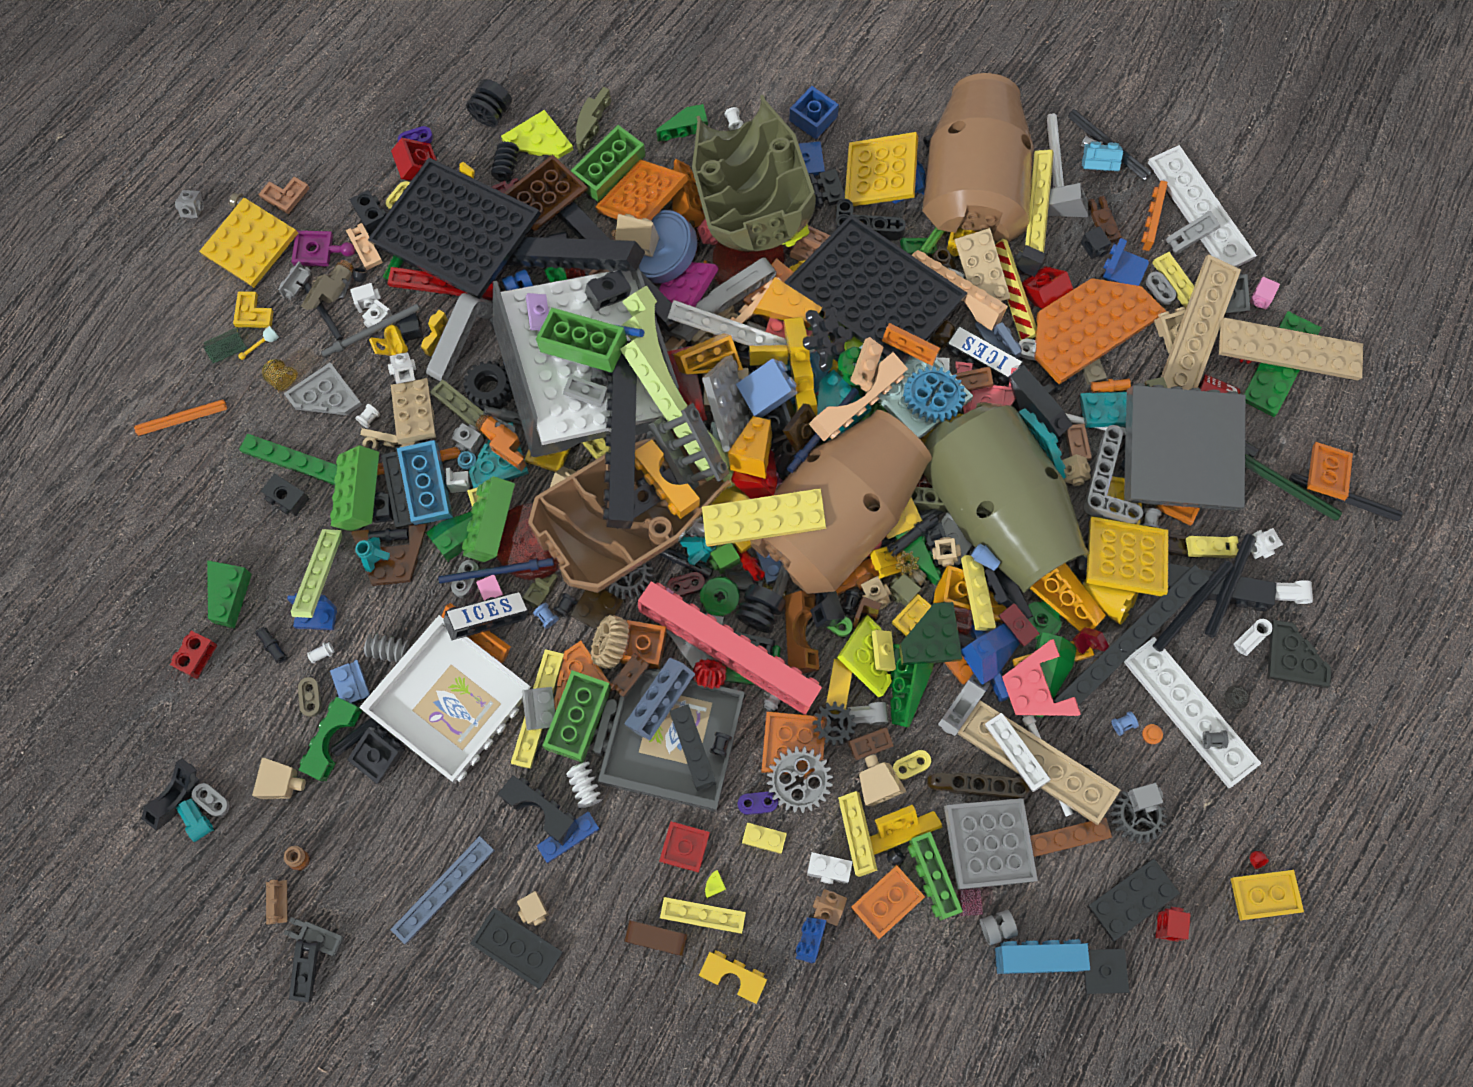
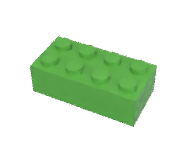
[571,125,645,202]
[536,307,627,373]
[330,445,379,531]
[462,476,515,562]
[543,670,611,763]

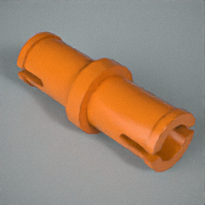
[1091,378,1131,393]

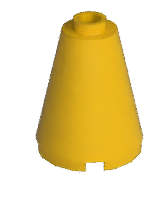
[1082,580,1139,625]

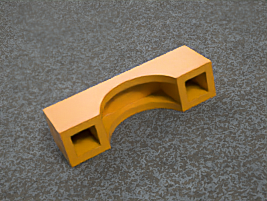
[635,439,700,519]

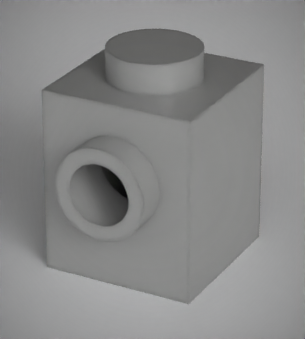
[1127,783,1163,813]

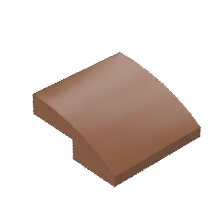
[790,226,830,261]

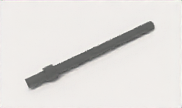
[321,303,421,357]

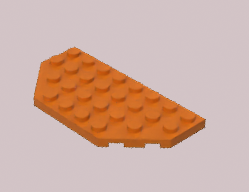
[1034,278,1167,384]

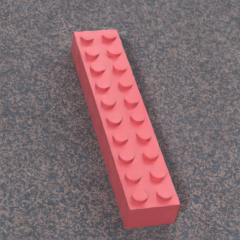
[638,581,822,715]

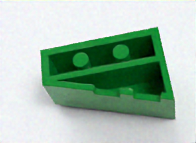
[207,560,252,629]

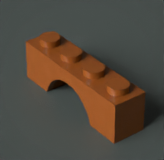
[784,590,819,674]

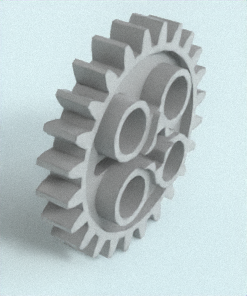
[767,746,833,813]

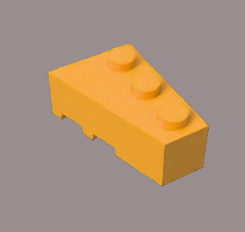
[753,277,822,328]
[673,333,743,374]
[728,416,772,479]

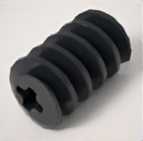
[491,141,519,182]

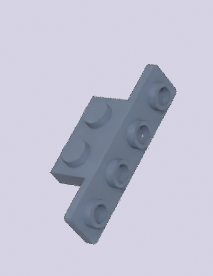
[975,322,1022,359]

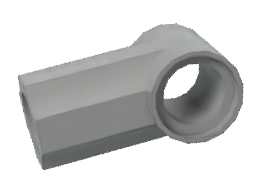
[847,702,888,726]

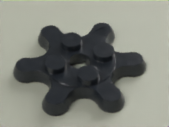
[803,306,853,372]

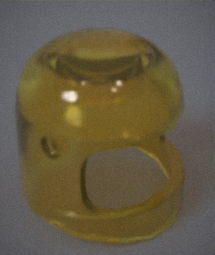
[262,359,298,391]

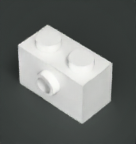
[807,852,852,884]

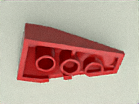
[731,450,777,499]

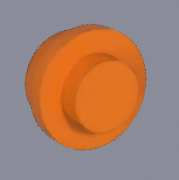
[1142,724,1163,744]

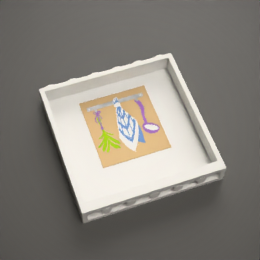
[359,615,531,784]

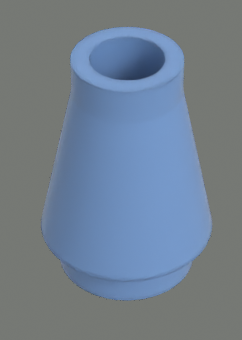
[970,543,1001,571]

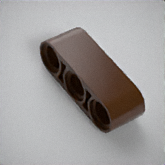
[624,921,688,956]

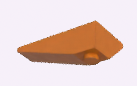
[673,159,706,227]

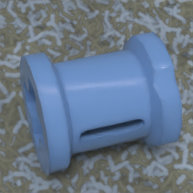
[533,603,559,629]
[1111,711,1139,736]

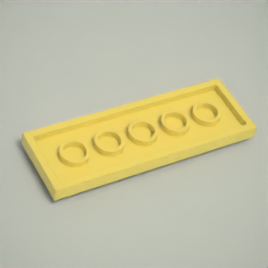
[702,488,826,547]

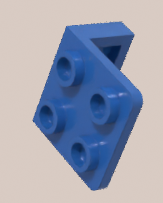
[1103,238,1149,286]

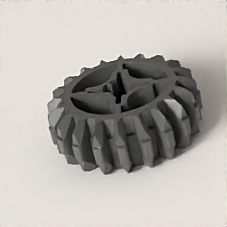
[608,560,654,600]
[1110,787,1167,844]

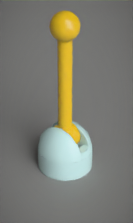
[238,326,279,360]

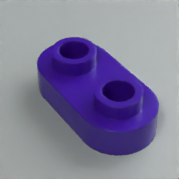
[398,126,433,143]
[738,792,778,815]

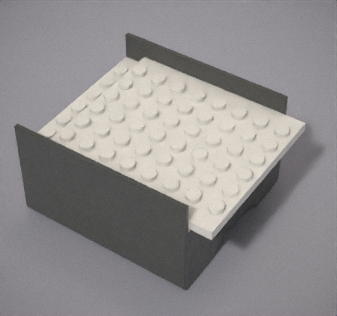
[493,267,679,457]

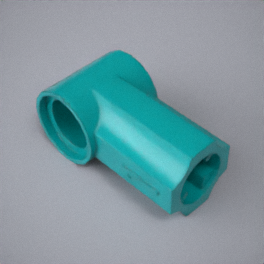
[176,798,214,842]

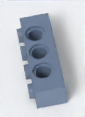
[624,658,695,741]

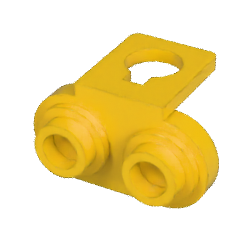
[369,325,408,356]

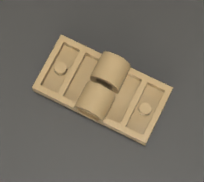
[954,228,1010,301]
[391,378,436,445]

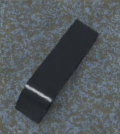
[835,199,906,241]

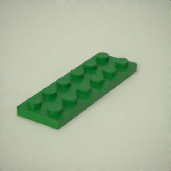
[1243,311,1322,417]

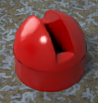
[1249,851,1269,869]

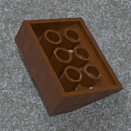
[504,154,588,232]

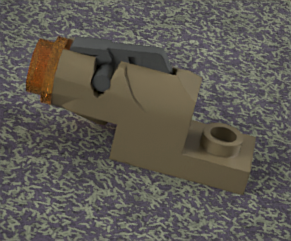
[301,260,354,310]

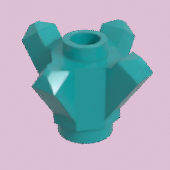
[680,536,716,565]
[355,537,390,572]

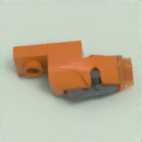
[476,414,526,471]

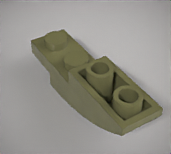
[576,87,611,154]

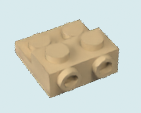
[1154,306,1186,353]

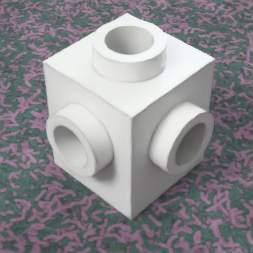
[388,353,416,384]
[1251,528,1283,559]

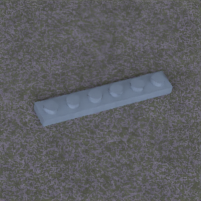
[390,836,495,945]

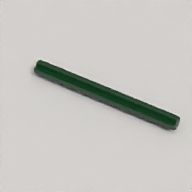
[1245,454,1342,521]

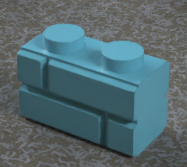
[1082,141,1123,171]

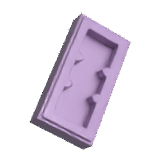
[526,293,549,331]

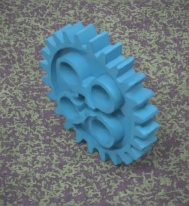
[903,366,966,423]

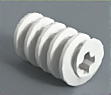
[566,762,603,808]

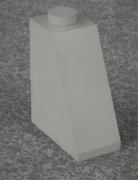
[1048,183,1089,217]

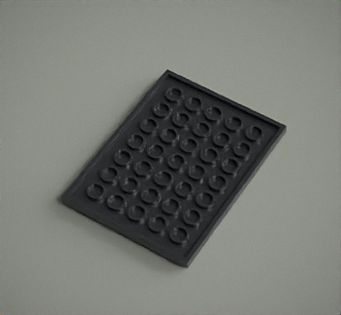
[368,158,541,299]
[784,215,967,365]

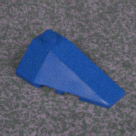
[961,624,1020,685]

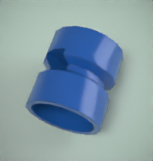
[502,269,533,291]

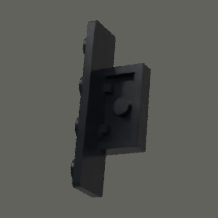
[985,567,1033,619]

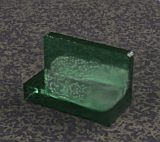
[203,328,247,364]

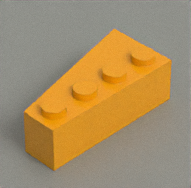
[1030,563,1106,631]

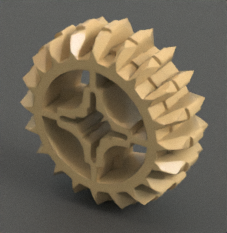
[591,615,629,669]

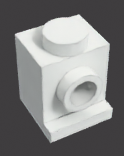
[350,283,381,313]
[362,299,392,332]

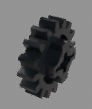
[812,701,856,746]

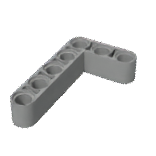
[426,293,493,381]
[1084,425,1143,524]

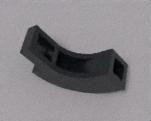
[141,758,200,831]

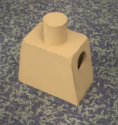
[859,755,906,807]
[252,758,306,799]

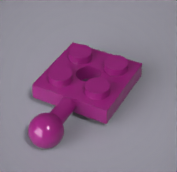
[291,230,355,266]

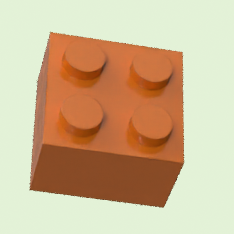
[620,620,667,669]

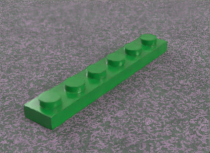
[239,434,337,485]

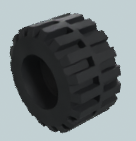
[463,361,513,411]

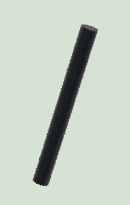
[303,282,343,341]

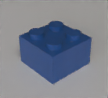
[789,86,839,139]

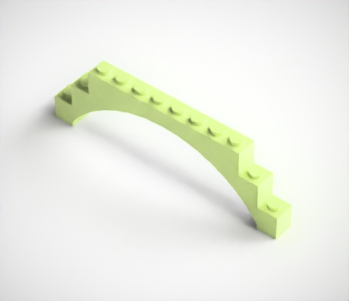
[620,286,735,489]

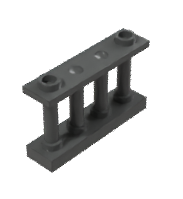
[648,403,729,490]

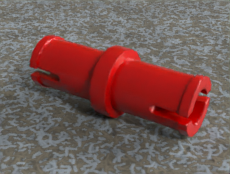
[737,550,765,581]

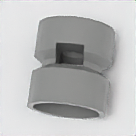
[980,910,1018,945]

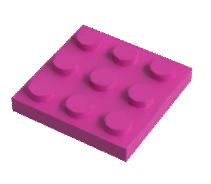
[659,262,718,307]

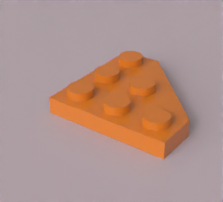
[554,641,614,710]

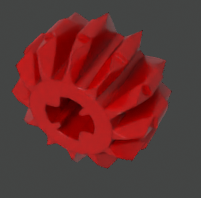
[693,658,726,689]

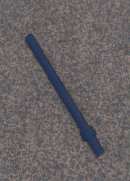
[787,388,859,473]
[438,558,554,584]

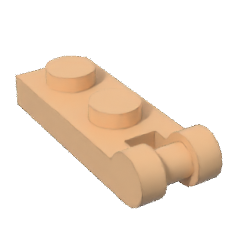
[346,223,383,270]
[851,337,884,392]

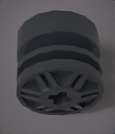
[466,79,512,127]
[735,584,786,633]

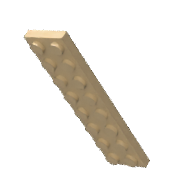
[1161,255,1241,390]
[1219,318,1363,380]
[958,700,1120,825]

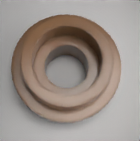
[284,846,305,867]

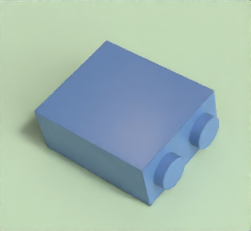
[736,359,798,418]

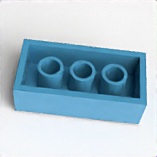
[397,440,453,525]
[995,939,1090,974]

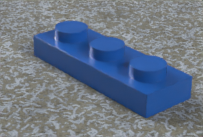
[536,811,600,863]

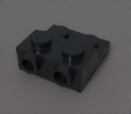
[347,726,405,784]

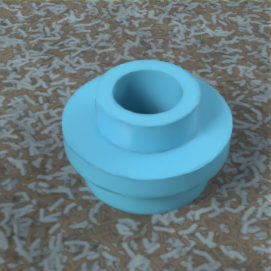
[457,451,477,470]

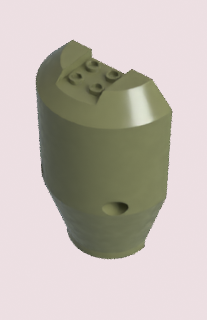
[692,95,816,251]
[923,402,1090,593]

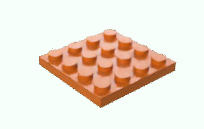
[595,159,689,220]

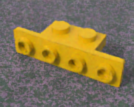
[870,805,942,855]

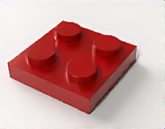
[659,821,710,873]

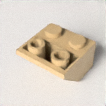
[615,214,659,257]

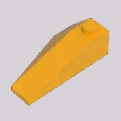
[933,565,1006,623]

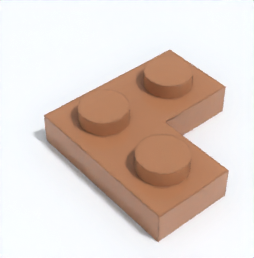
[259,177,310,214]

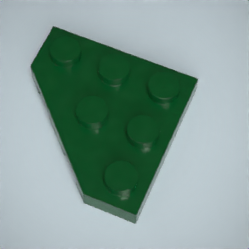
[899,602,962,665]

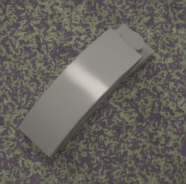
[938,673,990,736]

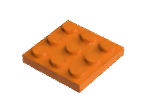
[761,712,825,778]

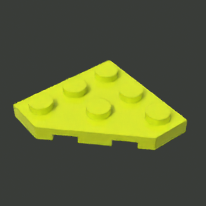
[501,110,574,158]
[837,615,892,697]

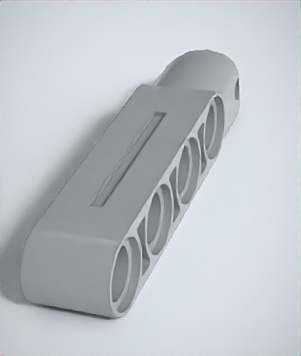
[696,258,777,315]

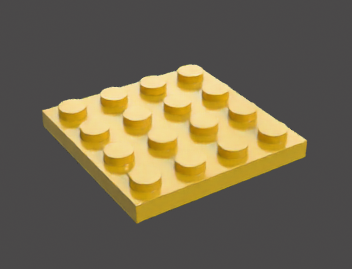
[845,132,918,206]
[199,198,298,288]
[1086,517,1168,596]

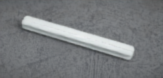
[1047,113,1064,188]

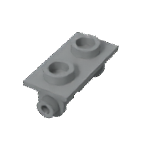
[278,261,312,300]

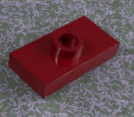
[998,603,1040,646]

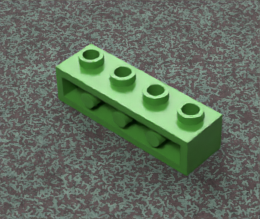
[908,832,963,921]

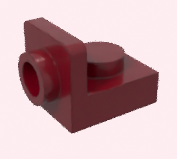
[1073,627,1109,654]

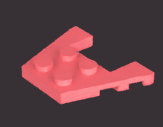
[956,362,1018,414]
[1002,639,1081,716]

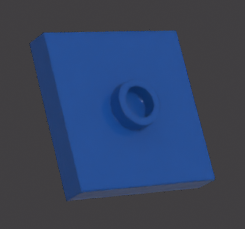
[799,141,825,176]

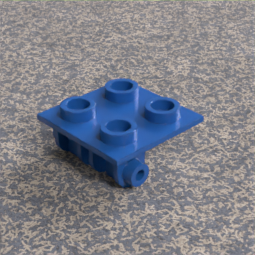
[796,917,826,964]

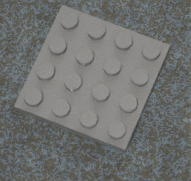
[702,355,751,452]
[944,798,1038,890]

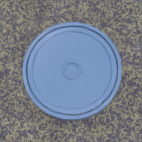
[639,210,697,283]

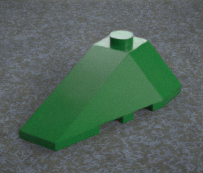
[426,511,510,562]
[1033,632,1077,718]
[889,644,934,727]

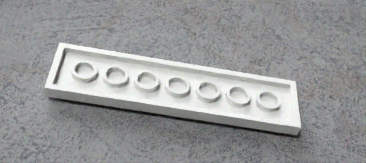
[1148,145,1257,267]
[1124,637,1262,788]

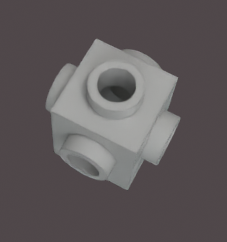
[175,190,204,219]
[452,423,484,455]

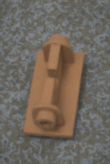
[266,880,288,925]

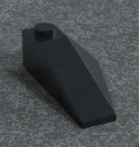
[1008,365,1073,437]

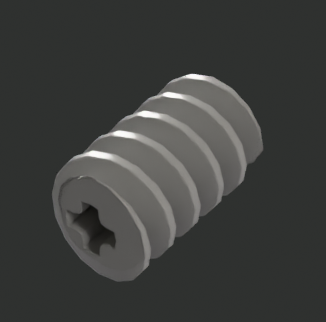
[364,633,409,663]

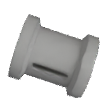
[1142,508,1161,528]

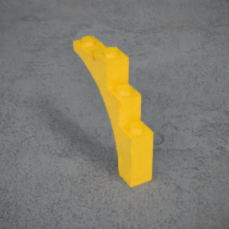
[784,317,818,416]

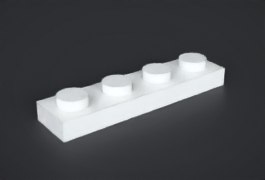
[985,713,1051,792]

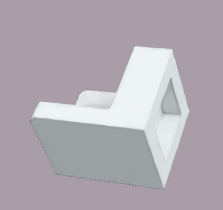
[446,468,470,493]

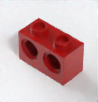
[170,631,218,679]
[1156,907,1191,942]

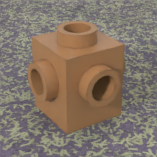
[813,889,847,926]

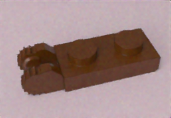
[1088,196,1122,243]

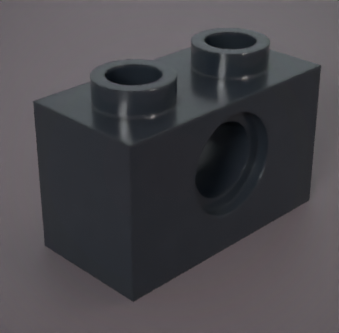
[585,270,631,311]
[261,473,310,516]

